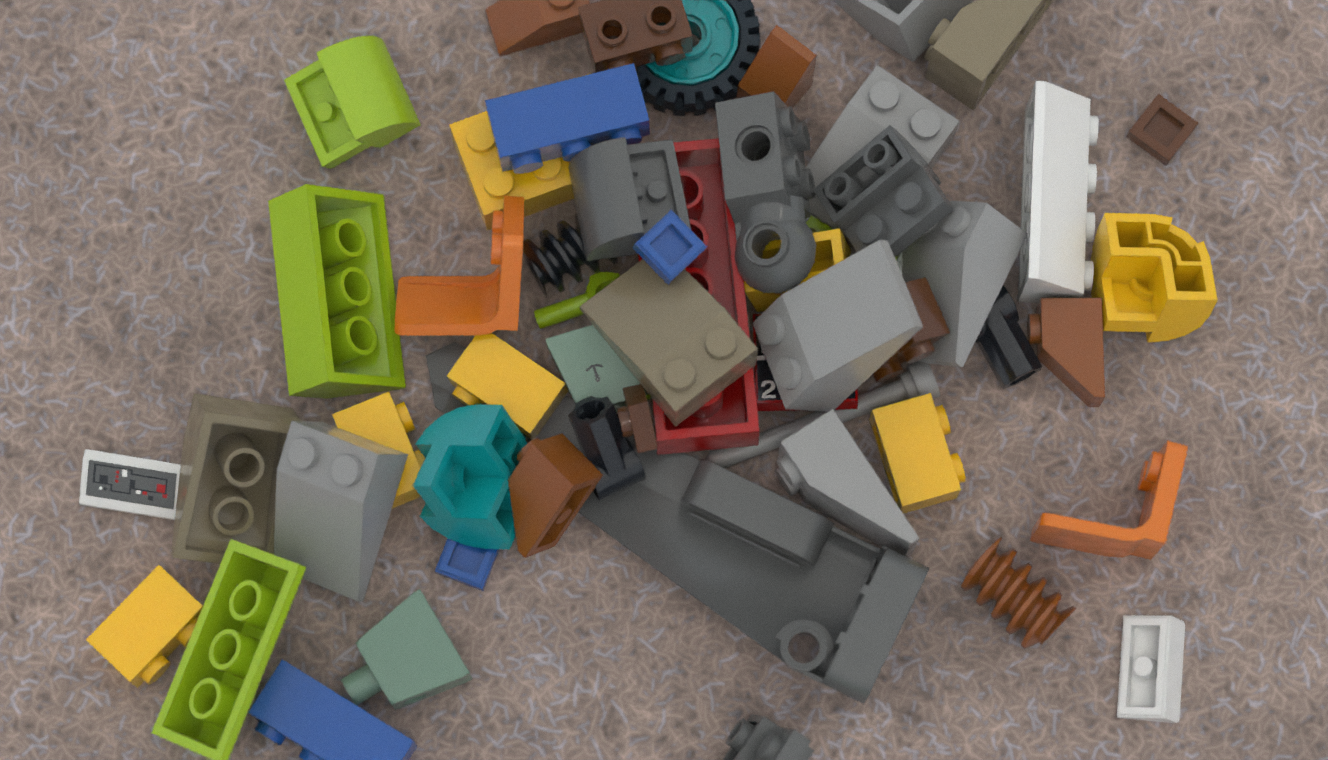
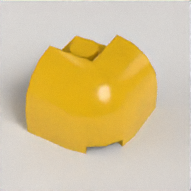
[1091,213,1218,343]

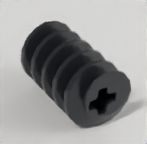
[523,212,618,298]

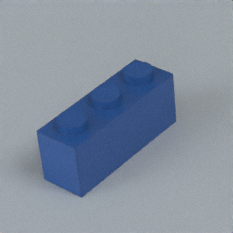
[485,63,650,174]
[248,659,417,760]

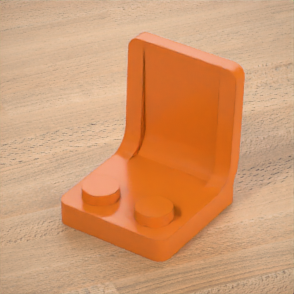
[394,195,524,336]
[1030,441,1188,560]

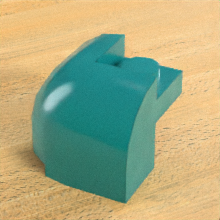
[413,404,527,550]

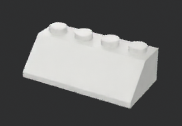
[1018,81,1098,303]

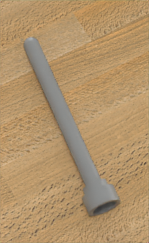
[705,362,940,468]

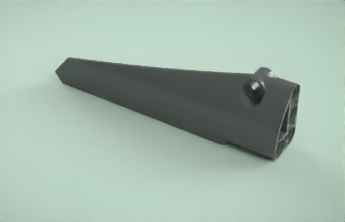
[426,342,930,704]

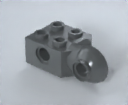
[715,91,816,293]

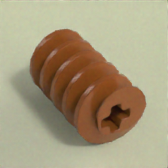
[961,537,1076,649]

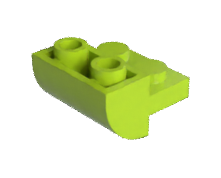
[284,36,421,169]

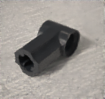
[975,285,1043,389]
[568,396,646,500]

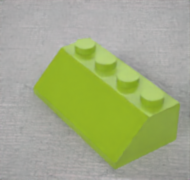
[268,184,406,399]
[151,539,306,760]

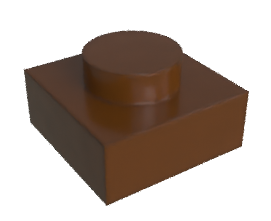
[1126,94,1198,166]
[617,384,658,453]

